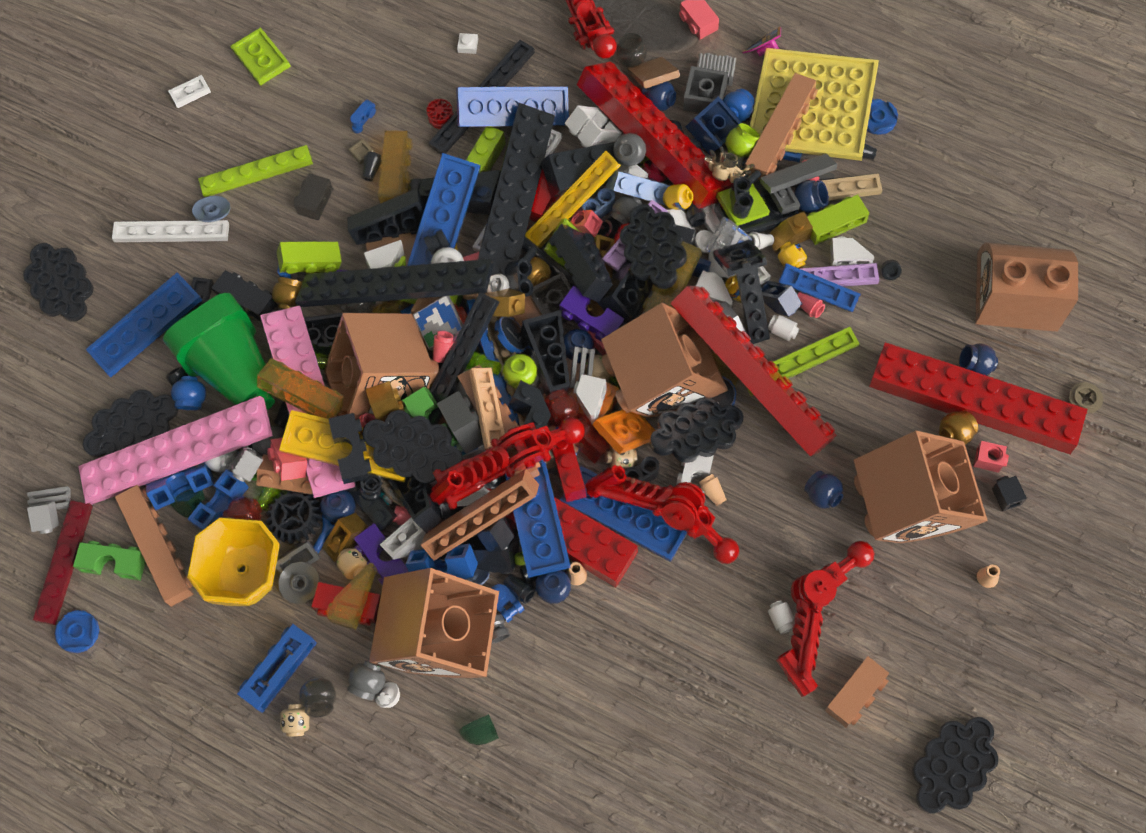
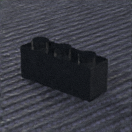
[211,270,277,322]

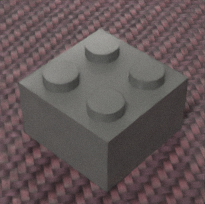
[683,66,728,113]
[437,391,484,454]

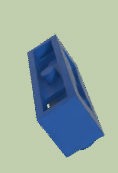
[237,624,317,713]

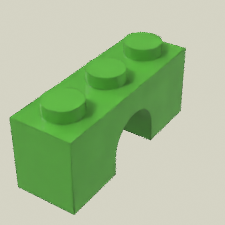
[403,387,459,446]
[73,541,146,581]

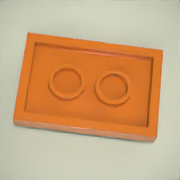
[592,409,656,455]

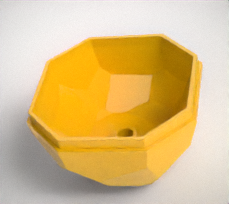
[187,518,280,606]

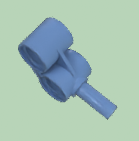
[577,188,615,219]

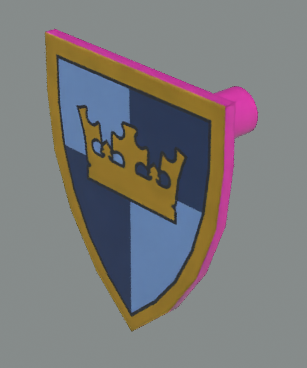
[742,26,781,57]

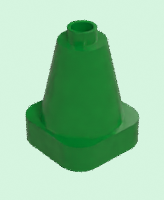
[163,293,276,410]

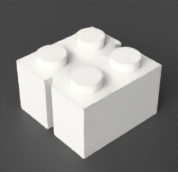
[565,106,622,148]

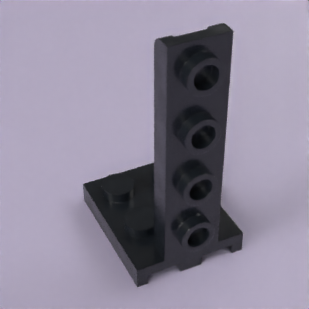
[713,240,770,344]

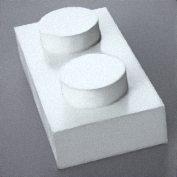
[169,75,211,108]

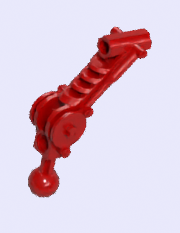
[565,0,617,59]
[430,418,585,509]
[585,465,739,564]
[776,541,875,697]

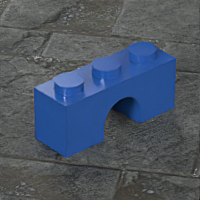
[146,462,214,510]
[188,469,249,531]
[406,544,478,579]

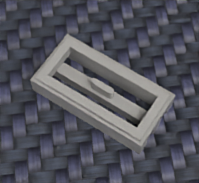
[569,347,595,388]
[27,486,71,512]

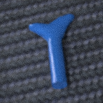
[313,515,335,554]

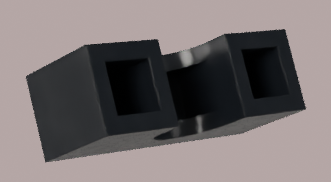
[328,413,372,484]

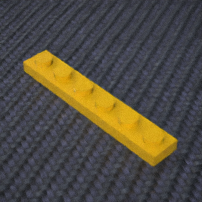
[525,151,621,248]

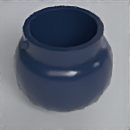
[642,81,676,111]
[794,180,829,213]
[563,329,594,364]
[959,343,998,376]
[804,471,843,509]
[320,490,356,523]
[535,570,571,604]

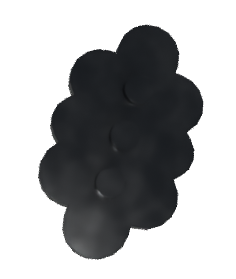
[620,204,687,289]
[23,243,94,321]
[83,389,179,457]
[649,398,744,463]
[362,410,464,484]
[912,717,998,814]

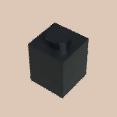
[992,476,1027,512]

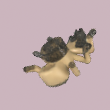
[704,147,755,183]

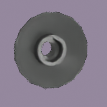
[278,562,320,604]

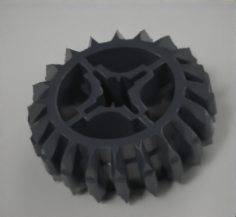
[266,490,323,544]

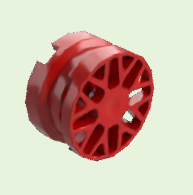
[426,99,454,129]

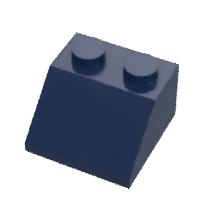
[685,96,742,155]

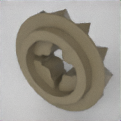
[1068,382,1103,414]

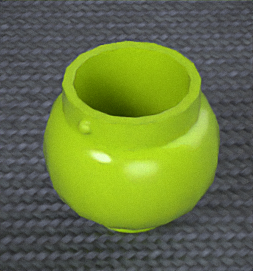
[726,123,760,159]
[502,354,537,389]

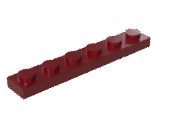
[33,501,93,625]

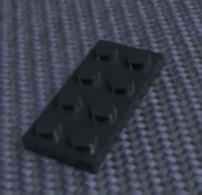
[714,191,799,239]

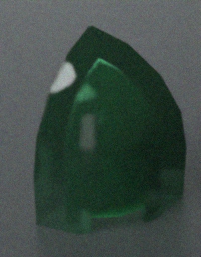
[170,490,205,518]
[459,714,499,745]

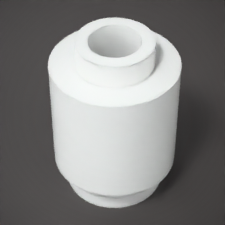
[768,315,799,341]
[768,600,795,635]

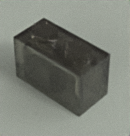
[293,173,333,221]

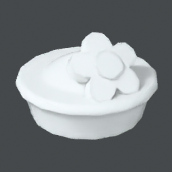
[695,230,717,253]
[487,274,509,293]
[375,682,400,708]

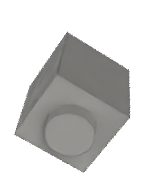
[27,501,59,534]

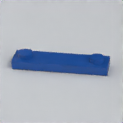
[778,263,860,313]

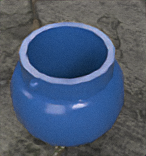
[723,89,755,122]
[171,376,206,410]

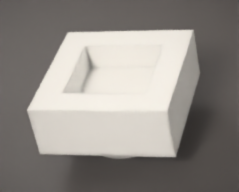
[457,33,478,54]

